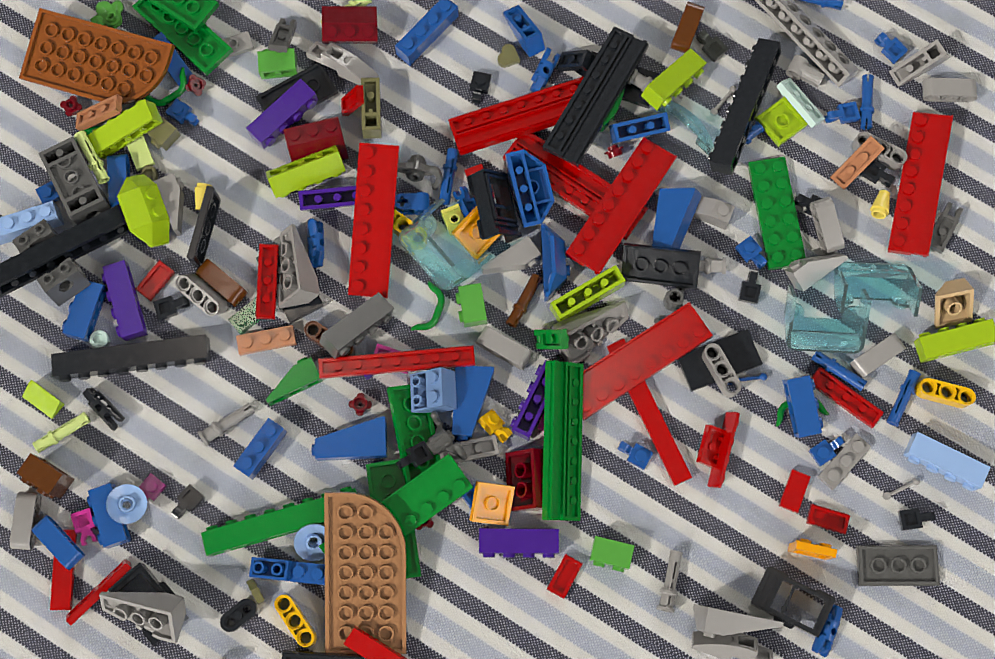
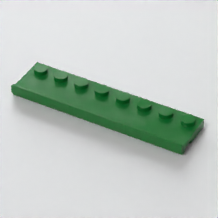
[542,360,584,521]
[318,453,473,554]

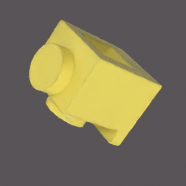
[441,204,464,236]

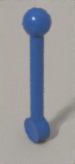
[728,373,767,385]

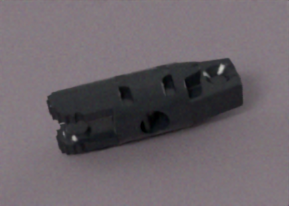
[82,387,125,431]

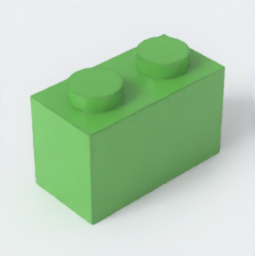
[257,48,298,79]
[455,283,487,328]
[589,536,634,573]

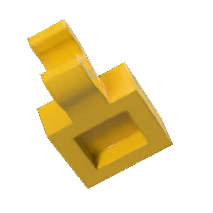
[477,409,513,443]

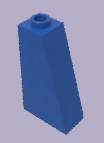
[652,188,702,249]
[452,366,494,441]
[311,416,388,461]

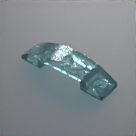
[658,101,714,155]

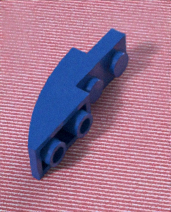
[249,557,325,585]

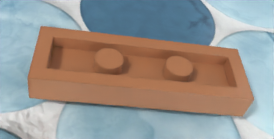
[75,94,123,131]
[830,135,885,190]
[236,325,297,356]

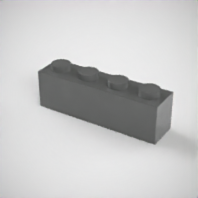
[319,292,394,359]

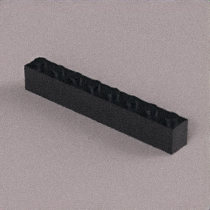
[708,38,781,176]
[0,204,130,298]
[51,334,211,382]

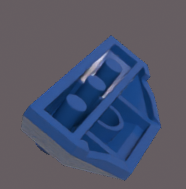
[505,149,554,228]
[540,223,570,302]

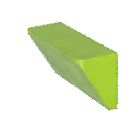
[22,380,64,419]

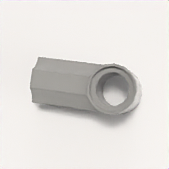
[786,55,825,88]

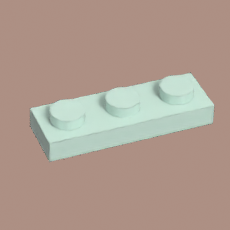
[776,78,826,128]

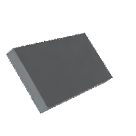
[856,545,940,586]

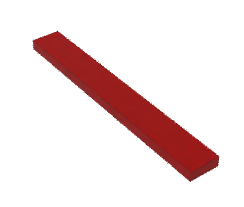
[606,339,692,486]
[318,345,475,379]

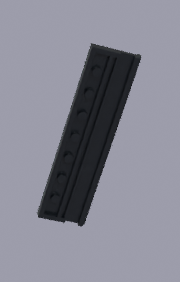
[542,26,649,167]

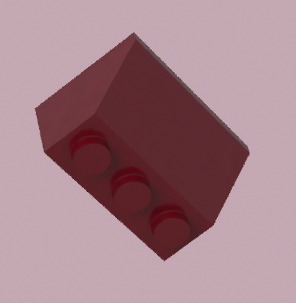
[322,6,378,44]
[283,117,349,162]
[505,448,543,512]

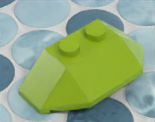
[117,174,170,248]

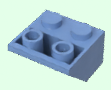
[410,367,457,413]

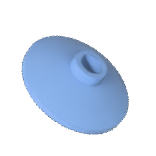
[106,484,147,524]
[294,524,325,561]

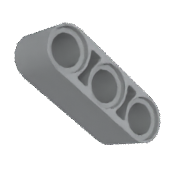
[922,78,977,102]
[852,132,907,170]
[810,197,845,254]
[175,273,228,316]
[476,326,533,370]
[850,333,906,378]
[702,343,742,398]
[10,491,41,550]

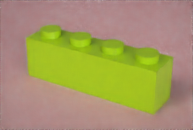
[641,48,707,110]
[87,99,163,159]
[266,145,346,198]
[549,265,626,323]
[914,318,995,363]

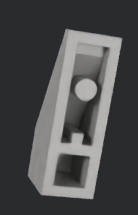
[889,39,950,87]
[153,173,184,236]
[693,196,735,230]
[481,236,541,274]
[784,253,848,292]

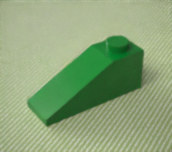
[266,357,323,406]

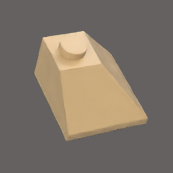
[934,278,974,329]

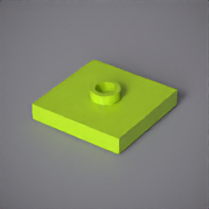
[755,96,808,147]

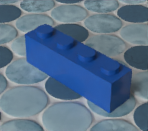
[395,0,459,66]

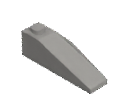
[550,301,629,363]

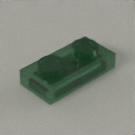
[228,297,261,335]

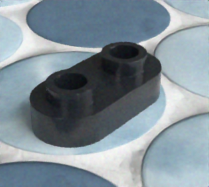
[220,599,258,632]

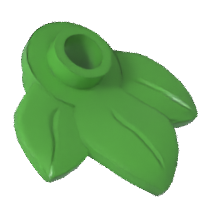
[90,0,124,28]

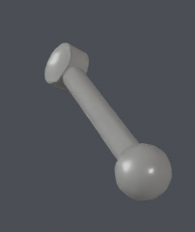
[710,86,737,116]
[882,478,920,500]

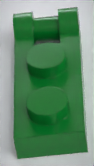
[534,328,569,350]

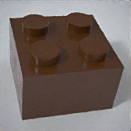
[17,453,74,499]

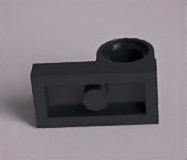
[556,49,596,76]

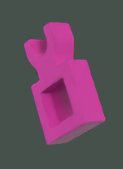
[70,508,98,546]

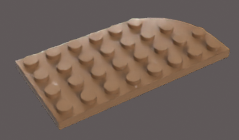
[324,492,407,654]

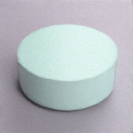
[89,330,110,348]

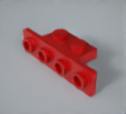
[696,412,740,488]

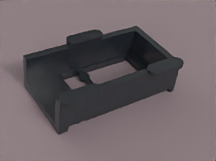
[467,168,522,243]
[108,563,189,646]
[750,567,835,638]

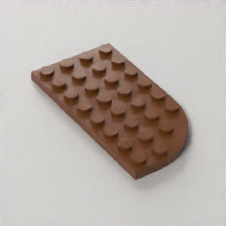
[19,8,175,105]

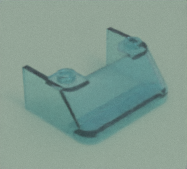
[399,198,493,291]
[834,262,923,317]
[784,285,872,354]

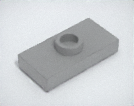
[222,31,254,58]

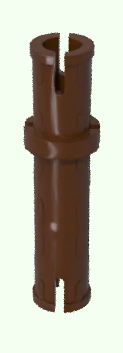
[506,273,543,328]

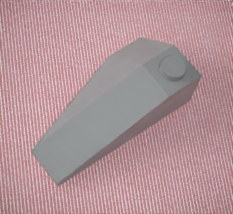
[277,224,320,308]
[99,592,186,644]
[693,604,784,638]

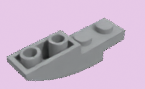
[306,41,379,85]
[692,631,773,659]

